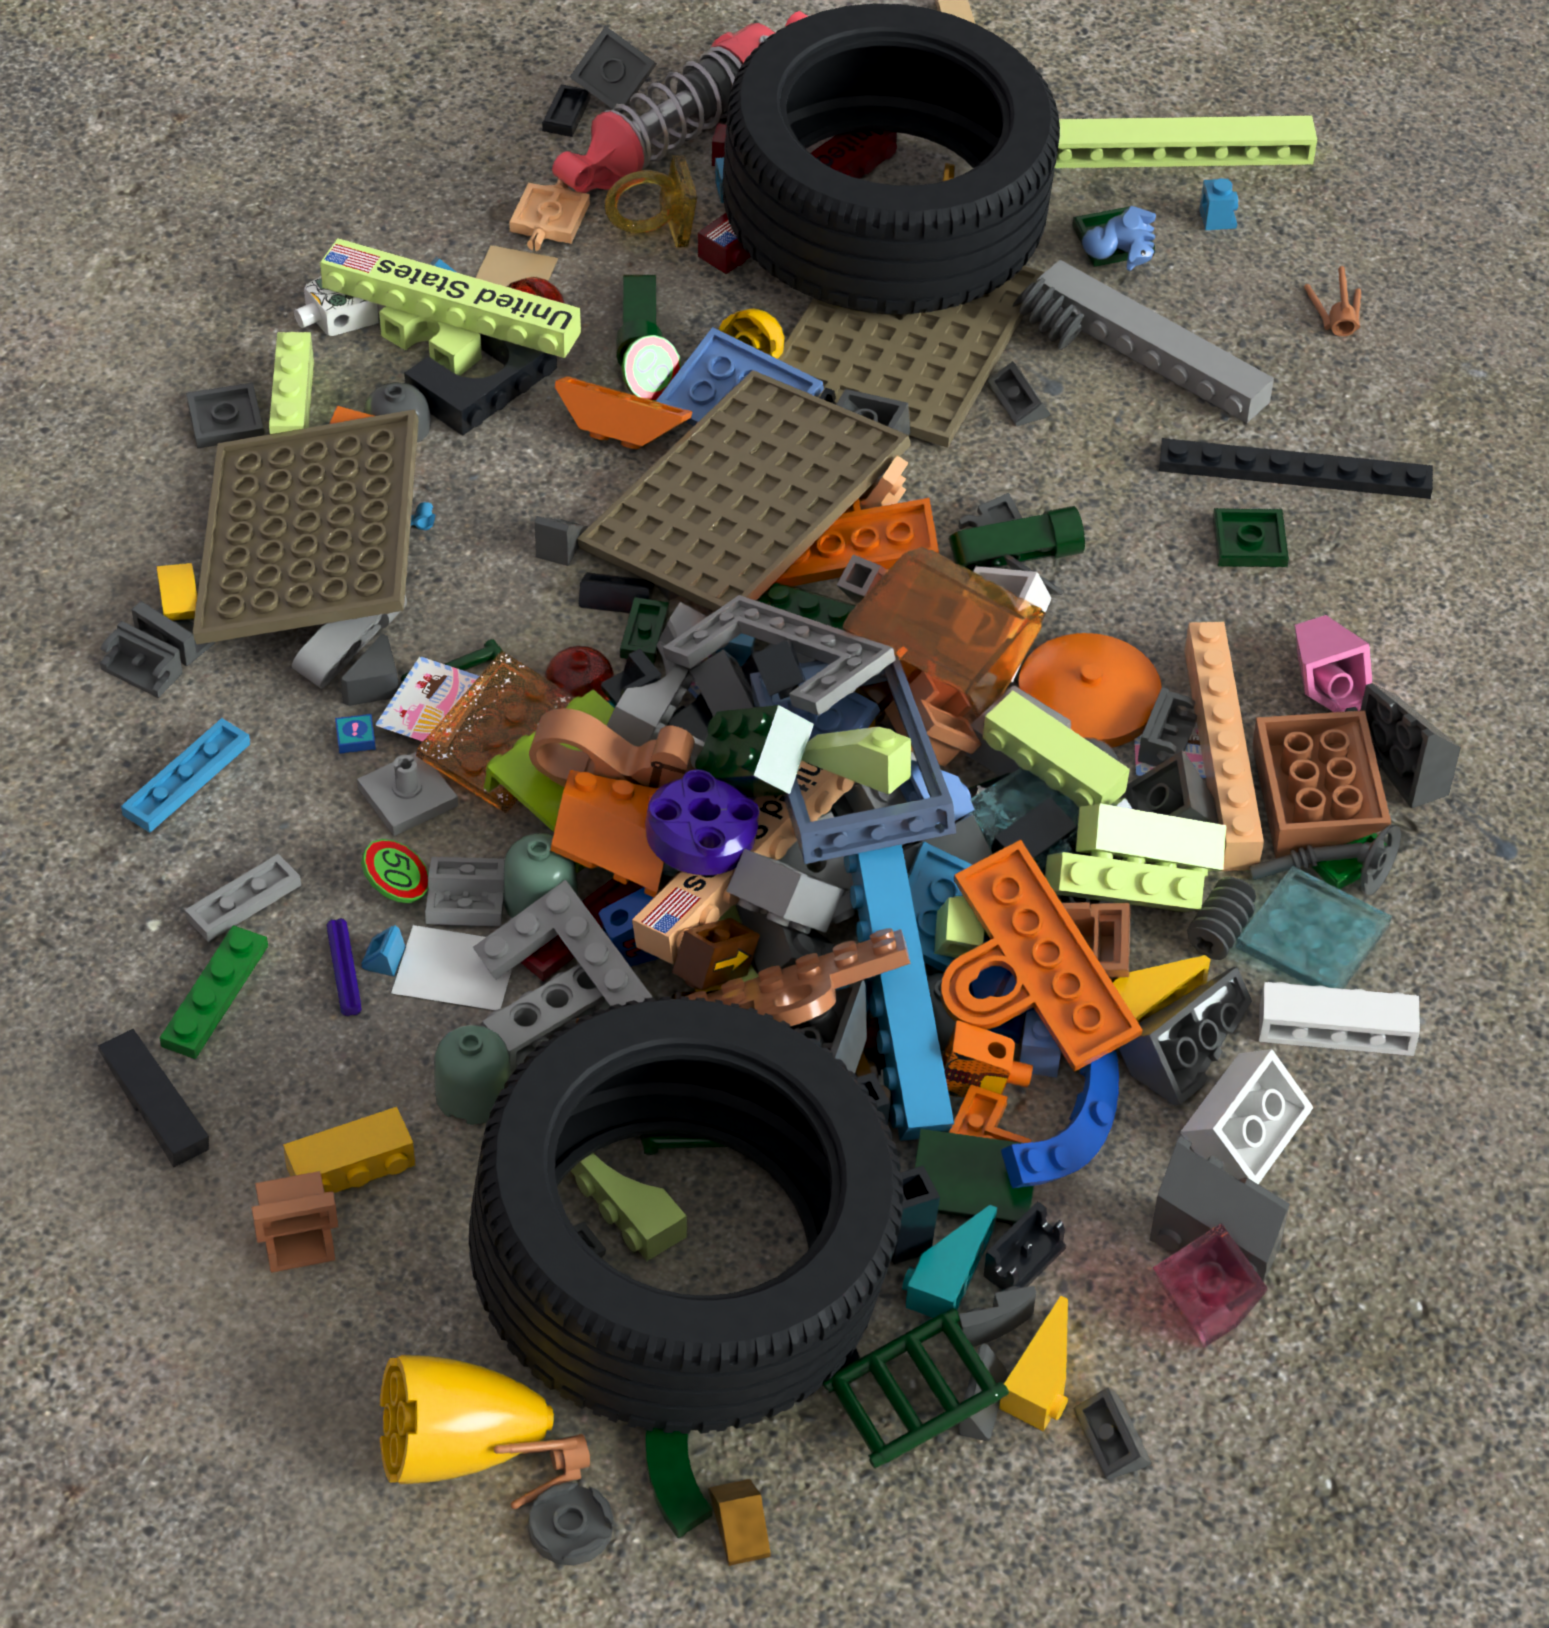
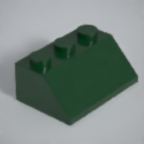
[758,583,889,640]

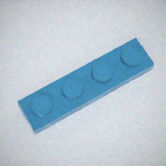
[121,718,250,833]

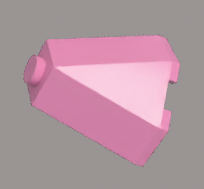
[1295,615,1372,712]

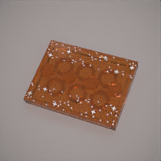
[416,651,576,813]

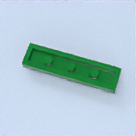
[159,925,268,1059]

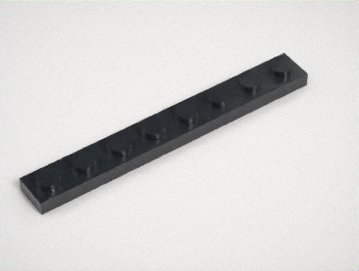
[1159,438,1433,499]

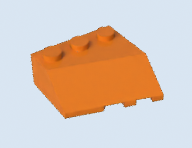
[550,770,665,897]

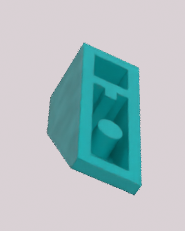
[902,1205,997,1318]

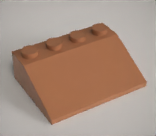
[1253,710,1391,858]

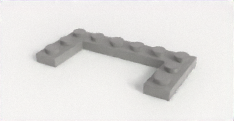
[663,595,896,716]
[473,880,653,1006]

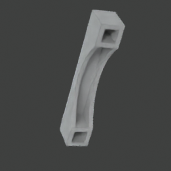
[607,602,708,746]

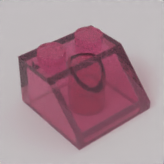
[1153,1223,1268,1348]

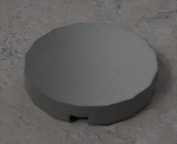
[528,1482,614,1566]

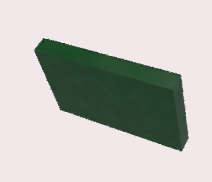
[915,1129,1034,1224]

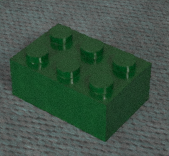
[695,705,814,797]

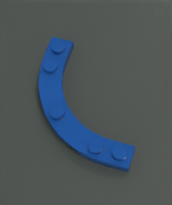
[1001,1049,1119,1188]

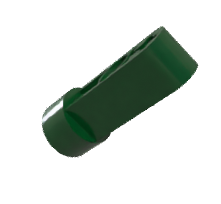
[616,275,663,367]
[948,506,1085,573]

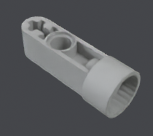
[291,595,407,689]

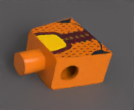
[942,1020,1033,1098]

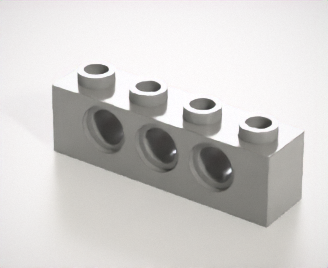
[482,964,611,1074]

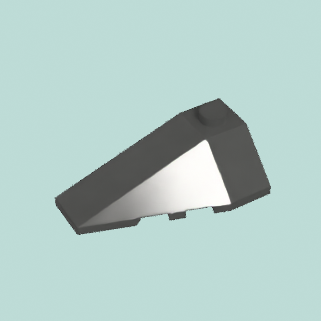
[1119,967,1252,1105]

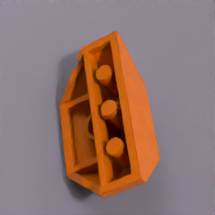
[555,376,693,449]

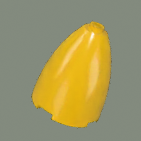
[379,1355,554,1484]

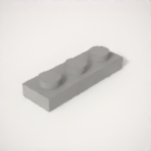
[185,854,301,942]

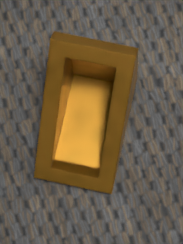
[708,1479,771,1566]

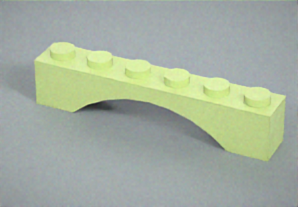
[571,1153,687,1261]

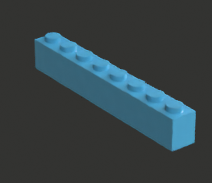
[844,844,954,1141]

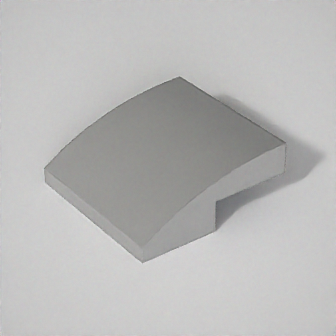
[425,857,505,926]

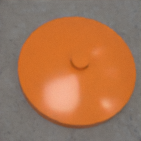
[1018,633,1162,748]

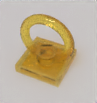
[605,155,698,247]

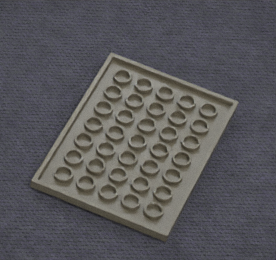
[192,409,419,645]

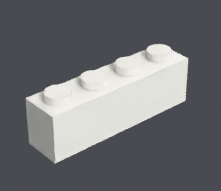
[1259,982,1420,1056]

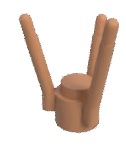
[1304,266,1361,336]
[494,1434,590,1509]

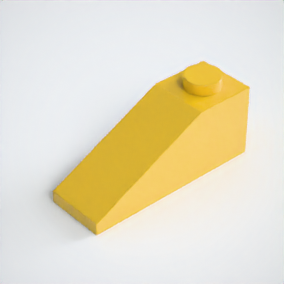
[1113,955,1211,1023]
[999,1296,1068,1431]

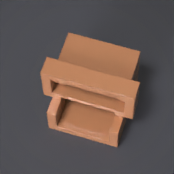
[885,671,982,767]
[1062,902,1130,983]
[251,1171,338,1273]

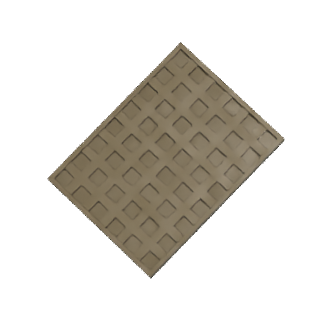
[778,266,1044,448]
[577,370,911,612]

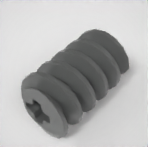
[1012,278,1084,350]
[1187,877,1256,960]

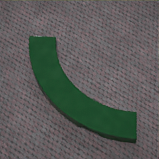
[645,1428,713,1538]

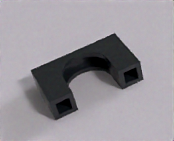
[404,333,557,436]
[857,1072,940,1265]

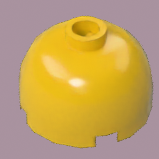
[718,308,785,359]

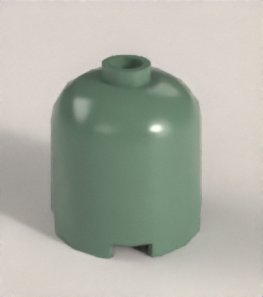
[504,833,578,918]
[434,1025,511,1125]

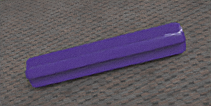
[326,918,362,1017]

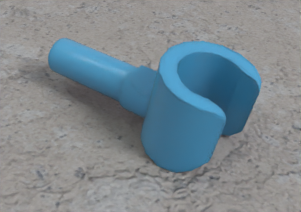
[411,502,436,530]

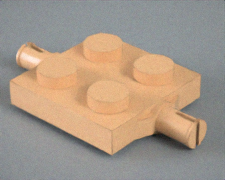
[509,179,590,251]

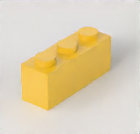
[283,1106,415,1193]

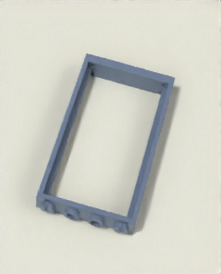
[750,645,956,864]

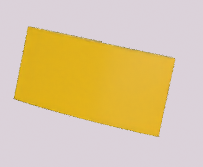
[156,563,197,621]

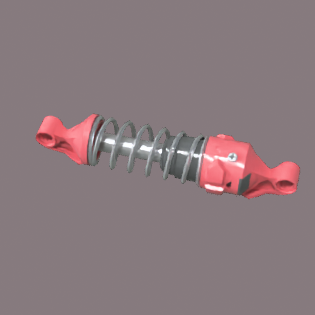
[552,11,808,193]

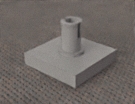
[357,749,458,836]

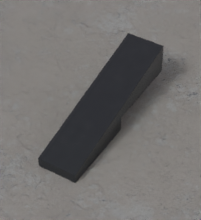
[98,1029,209,1168]

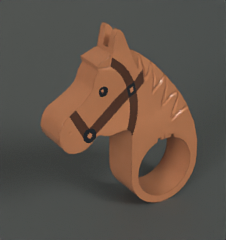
[529,708,696,788]

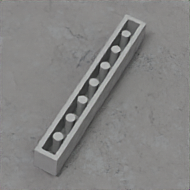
[1036,260,1274,423]

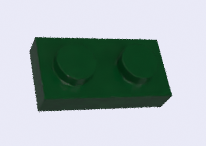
[620,597,669,663]

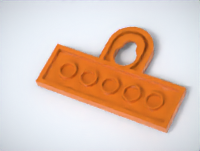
[766,498,940,591]
[941,840,1143,1072]

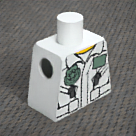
[294,276,379,336]

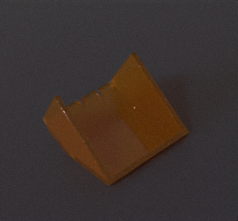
[842,547,1046,718]

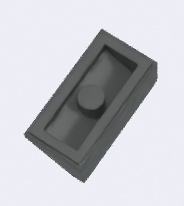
[987,361,1051,426]
[958,1343,1008,1441]
[1073,1387,1152,1479]

